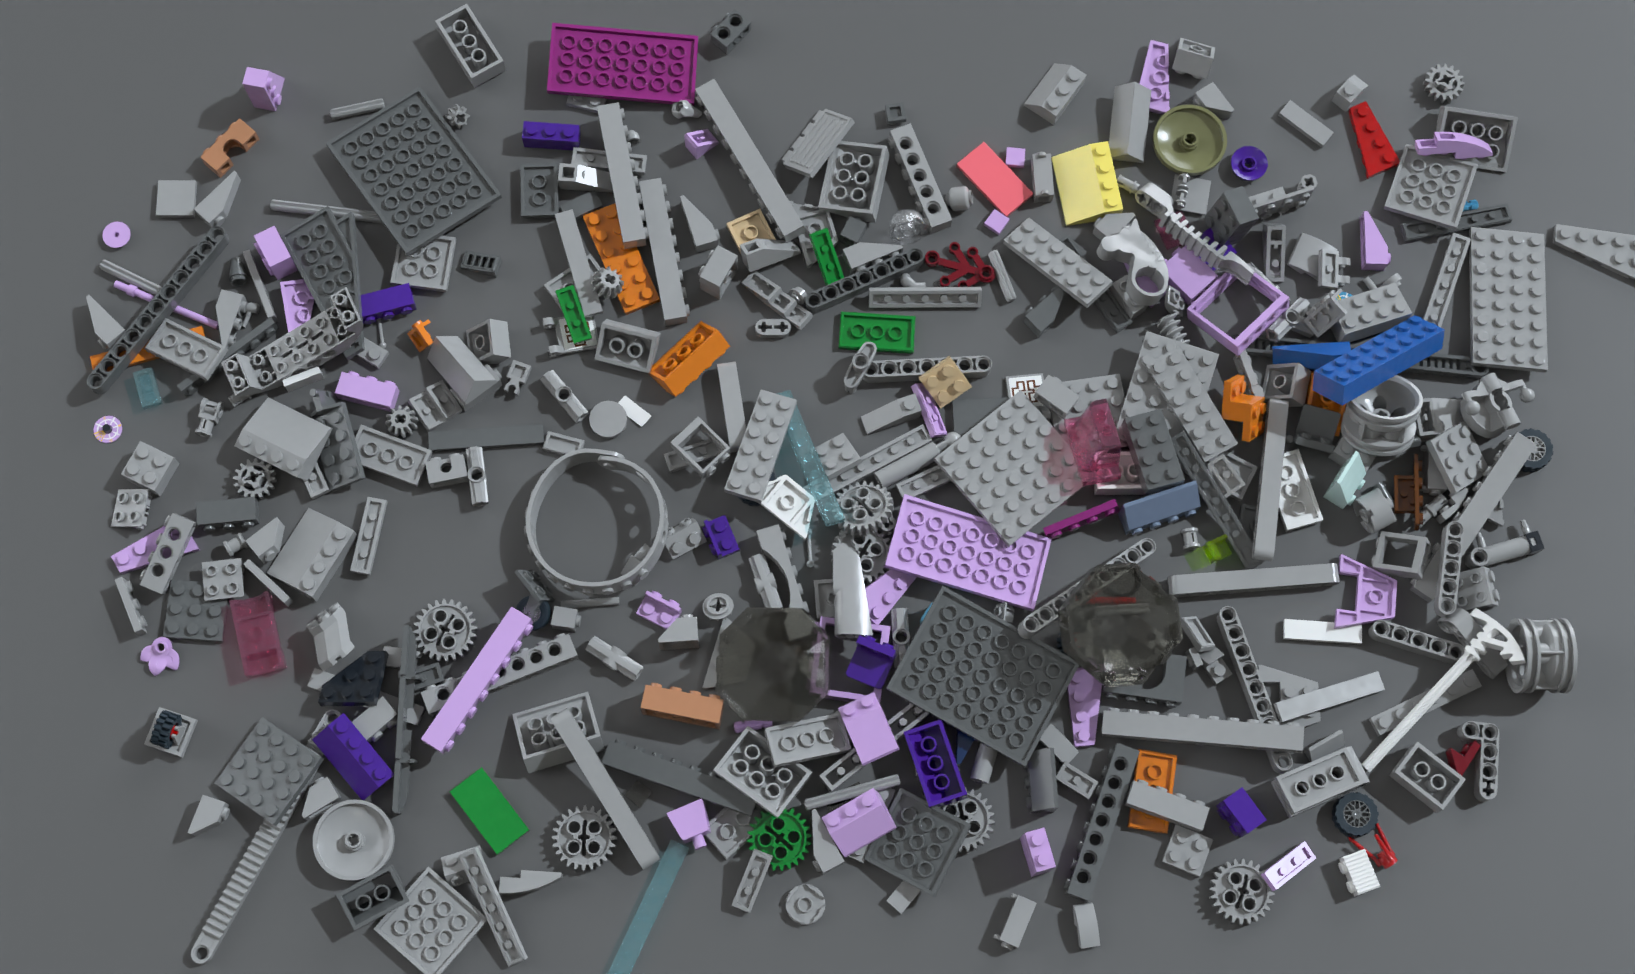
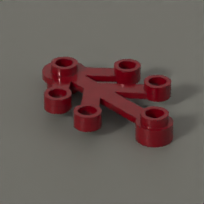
[925,242,995,287]

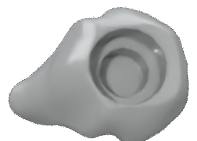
[671,100,702,119]

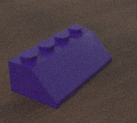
[312,713,394,800]
[904,719,968,808]

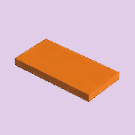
[1127,749,1177,834]

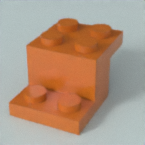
[1222,374,1267,442]

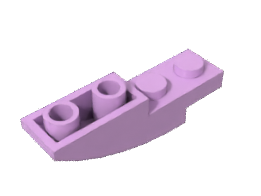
[1415,132,1493,160]

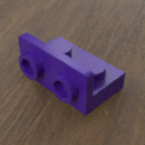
[702,515,740,560]

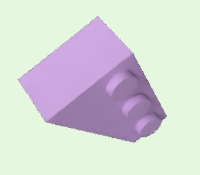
[242,67,285,111]

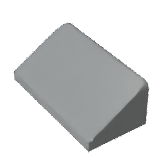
[1304,730,1344,762]

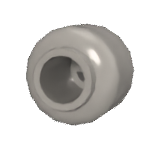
[945,186,973,211]

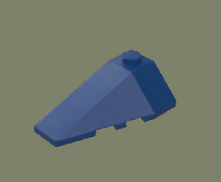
[1272,341,1351,371]

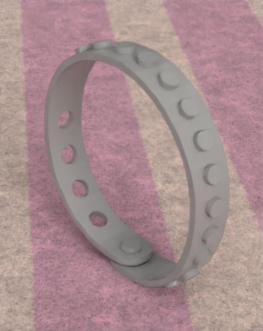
[524,448,669,595]

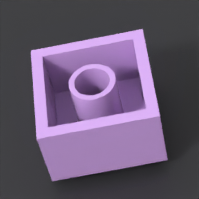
[254,226,298,280]

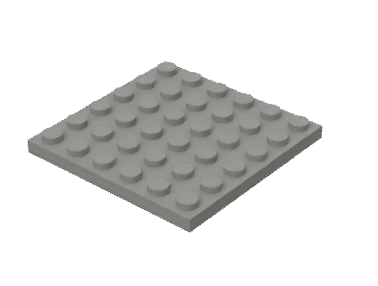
[934,390,1096,547]

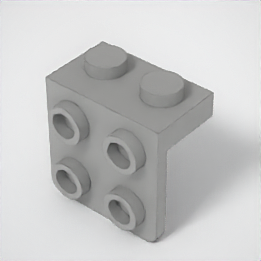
[1448,566,1500,611]

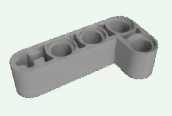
[1437,608,1508,679]
[1457,721,1500,802]

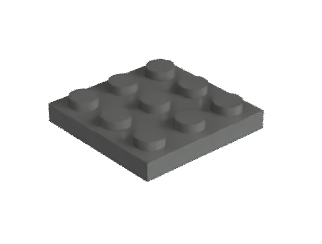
[163,580,229,642]

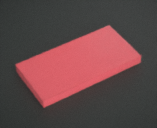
[956,142,1034,217]

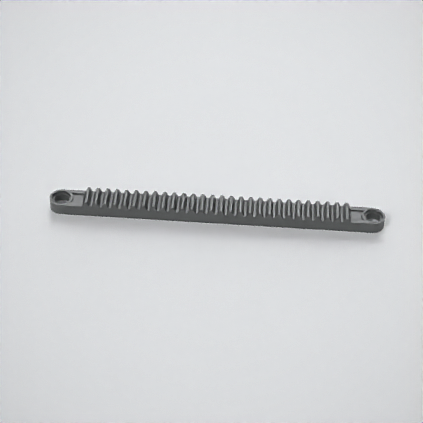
[1227,333,1490,379]

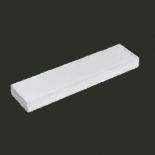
[1283,619,1362,644]

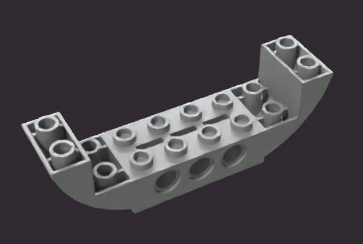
[221,287,363,396]

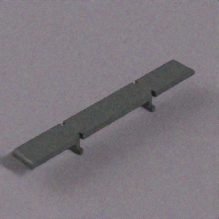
[392,625,423,814]

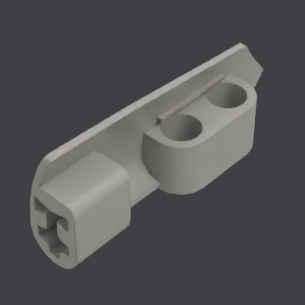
[833,543,873,638]

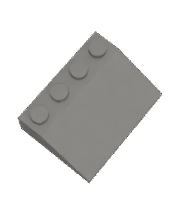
[1436,105,1518,172]
[818,141,890,223]
[234,397,333,481]
[267,508,358,602]
[512,692,605,773]
[713,726,812,819]

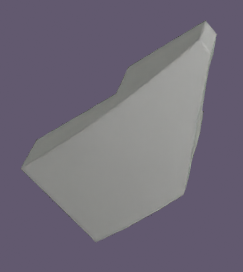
[383,646,423,668]

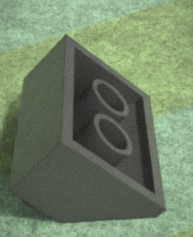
[1023,748,1059,814]
[336,865,410,931]

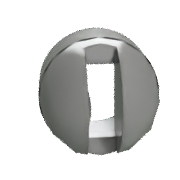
[626,130,640,146]

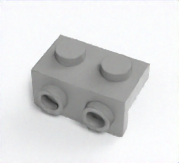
[665,518,707,559]
[441,845,483,887]

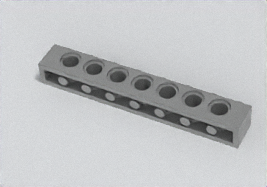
[421,633,579,717]

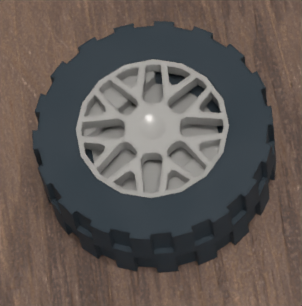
[1519,428,1554,473]

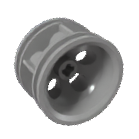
[1341,375,1423,456]
[1505,618,1578,693]

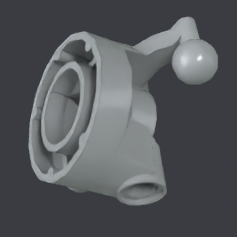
[1461,373,1535,438]

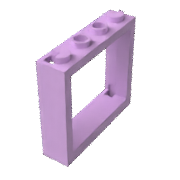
[1187,272,1289,356]
[806,616,891,702]

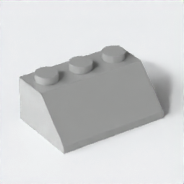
[1024,63,1087,125]
[595,319,661,373]

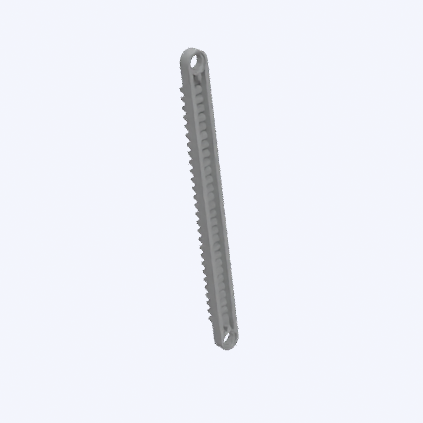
[191,709,341,964]

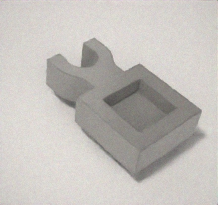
[504,360,532,396]

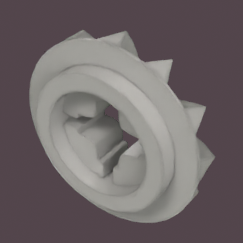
[703,593,734,621]

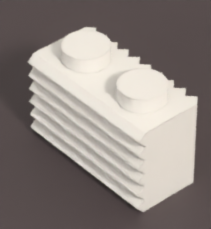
[1338,849,1380,897]

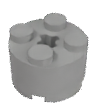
[1353,488,1397,534]

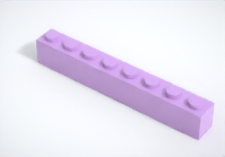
[421,607,533,755]

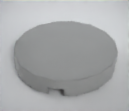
[589,400,628,439]
[786,884,825,925]

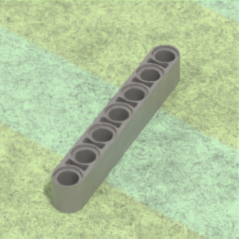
[863,356,992,383]

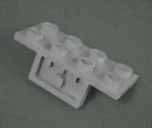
[1249,186,1314,219]

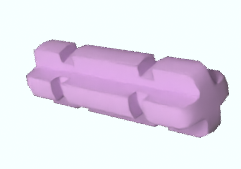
[734,716,773,733]

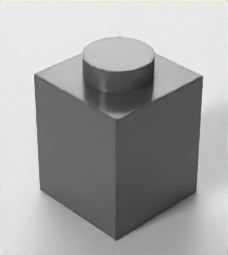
[840,216,867,246]

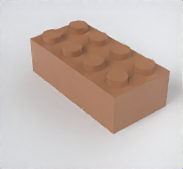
[641,683,724,730]

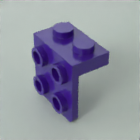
[846,635,897,689]

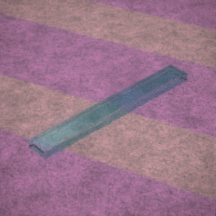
[776,390,845,527]
[608,840,689,974]

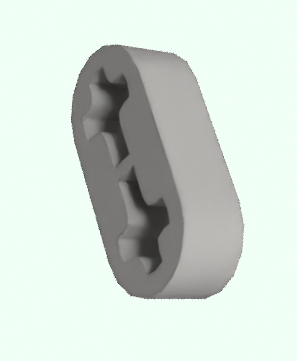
[755,319,791,338]

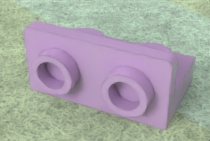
[636,590,682,630]

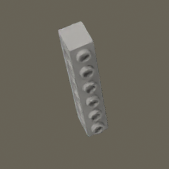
[888,123,952,234]

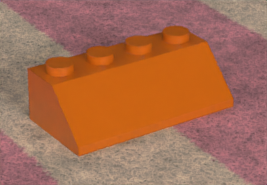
[648,321,730,397]

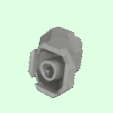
[306,602,355,671]

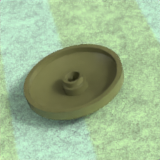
[1153,105,1227,176]

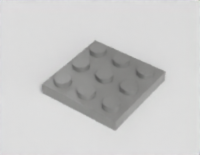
[390,236,456,292]
[1425,421,1488,494]

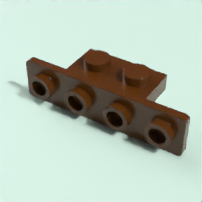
[1394,454,1423,531]

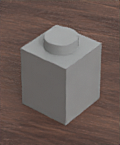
[551,606,581,632]

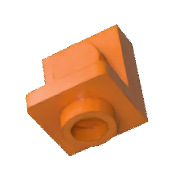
[407,319,433,352]

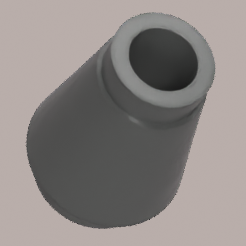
[229,257,248,287]

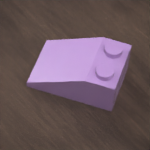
[838,692,900,766]

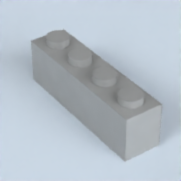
[1124,779,1210,832]

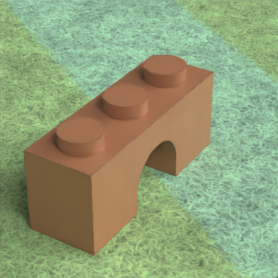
[201,118,259,178]

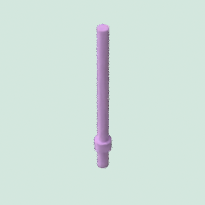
[114,280,219,329]

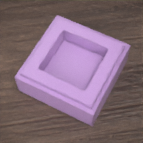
[1005,147,1025,168]
[984,209,1010,235]

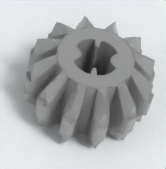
[591,266,624,300]
[385,405,419,438]

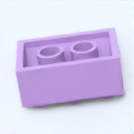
[822,788,897,857]

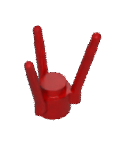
[1348,823,1398,869]

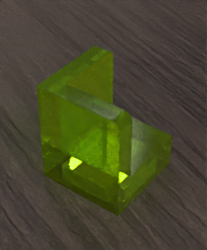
[1203,534,1232,564]

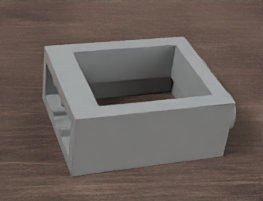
[671,417,731,479]
[1371,531,1431,580]

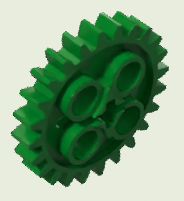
[747,808,812,871]

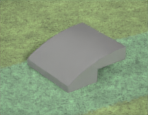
[1287,233,1337,281]
[408,380,462,432]

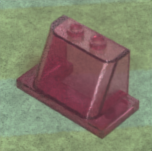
[1064,399,1121,486]

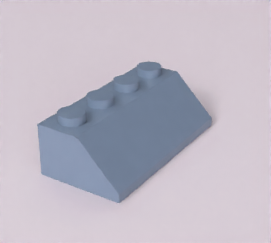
[1118,480,1201,535]

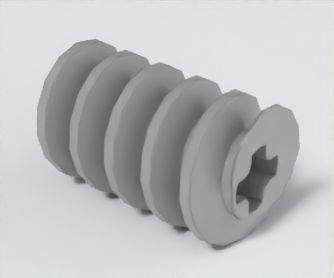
[1157,313,1190,344]

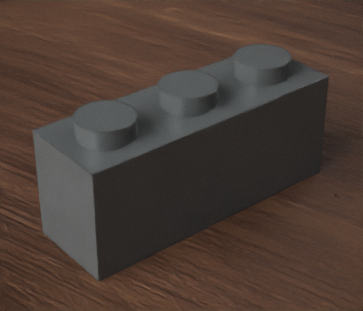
[196,497,260,531]

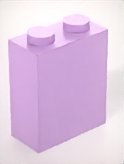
[1165,245,1218,306]
[1020,828,1056,877]

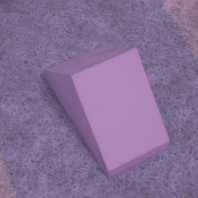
[684,129,719,160]

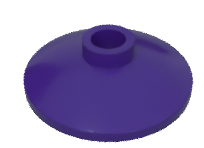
[1231,146,1268,181]

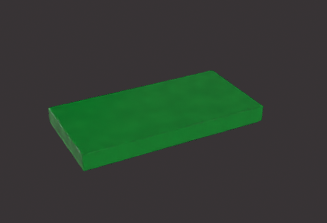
[838,312,916,354]
[450,767,530,855]

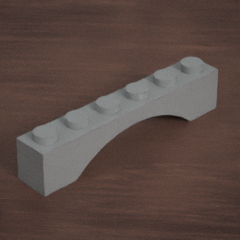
[756,524,815,644]

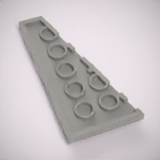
[1553,224,1635,280]

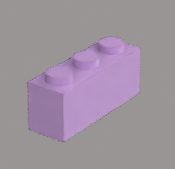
[335,371,400,412]

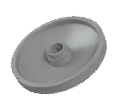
[313,800,395,881]

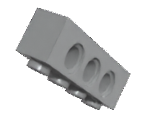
[139,513,197,594]

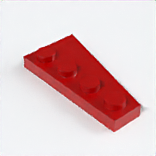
[1348,101,1400,179]

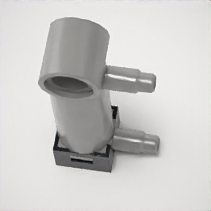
[1465,520,1545,569]

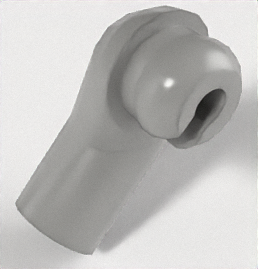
[900,273,926,287]

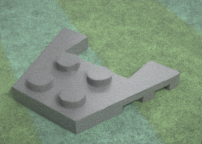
[1257,665,1321,727]

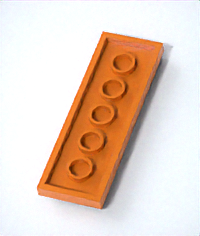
[583,203,660,315]

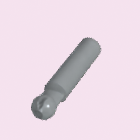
[874,432,961,488]
[970,743,998,784]

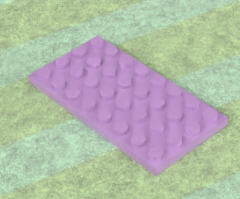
[884,494,1052,612]

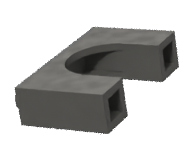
[1101,645,1187,708]

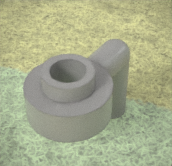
[1363,273,1402,290]

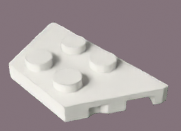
[759,474,816,540]

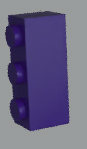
[522,121,581,151]
[361,283,417,324]

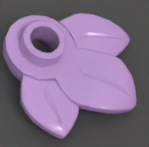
[140,637,179,676]

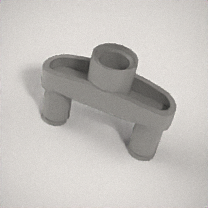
[844,342,877,394]

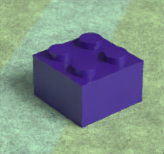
[1216,787,1267,838]

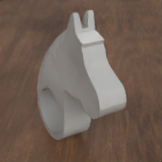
[1097,219,1169,306]

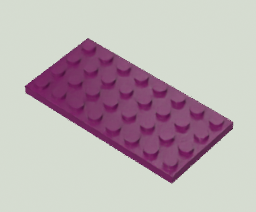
[547,23,698,106]

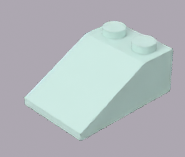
[1323,451,1366,509]

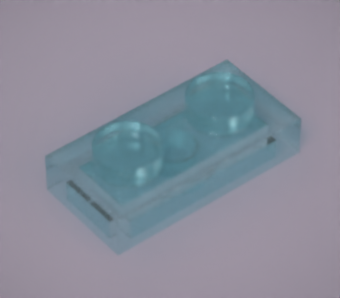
[133,367,163,410]

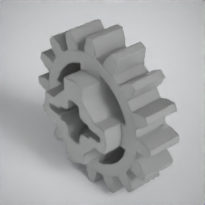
[1423,64,1465,103]
[233,458,277,499]

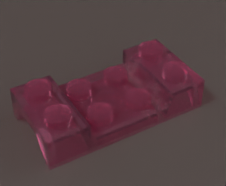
[229,591,287,678]

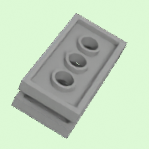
[1271,746,1370,818]

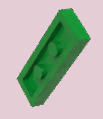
[808,228,844,285]
[555,285,592,345]

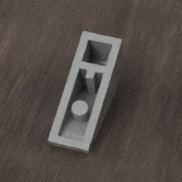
[194,171,241,228]
[680,195,720,253]
[1262,223,1286,282]
[86,295,125,350]
[861,393,922,435]
[812,809,845,875]

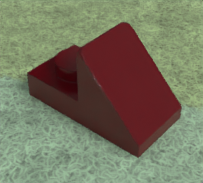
[1445,741,1481,776]

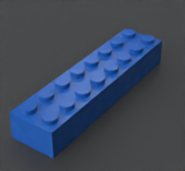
[1312,315,1445,406]

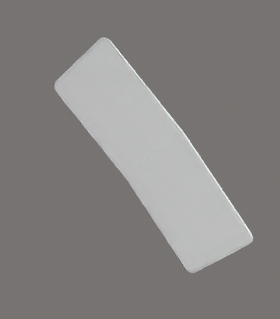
[618,396,651,427]

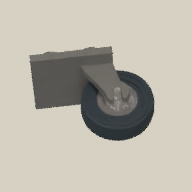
[515,570,555,631]

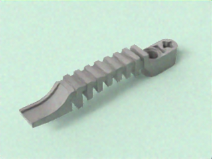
[1135,183,1255,285]

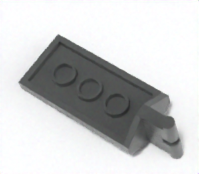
[310,389,366,491]

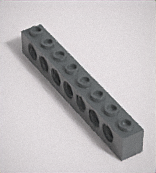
[1063,743,1140,903]

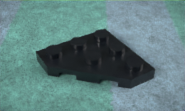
[318,651,389,707]

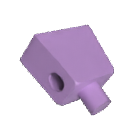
[667,799,711,850]

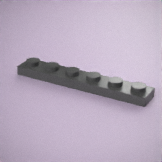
[177,317,279,396]

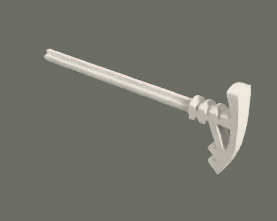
[1361,608,1526,772]

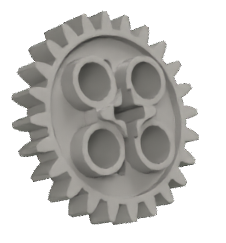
[831,481,894,536]
[830,527,890,584]
[413,599,478,663]
[938,787,995,853]
[552,805,617,871]
[1208,859,1275,925]

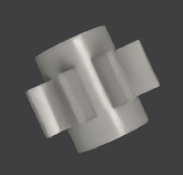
[445,104,470,128]

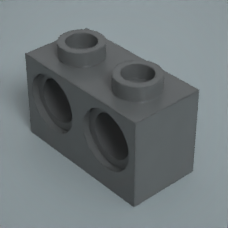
[710,9,751,55]

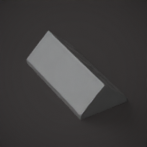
[427,336,497,405]

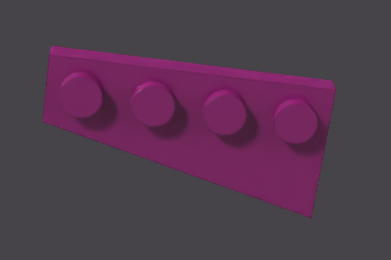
[1043,499,1120,539]

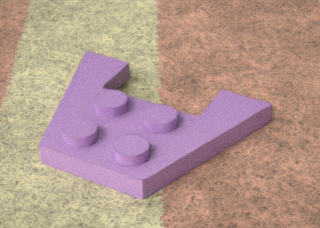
[1334,554,1397,629]

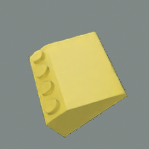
[1051,141,1123,226]

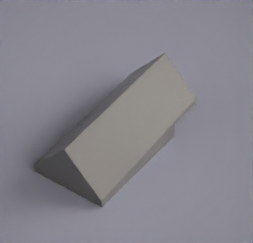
[1109,82,1151,163]

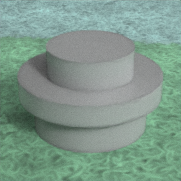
[789,286,807,304]

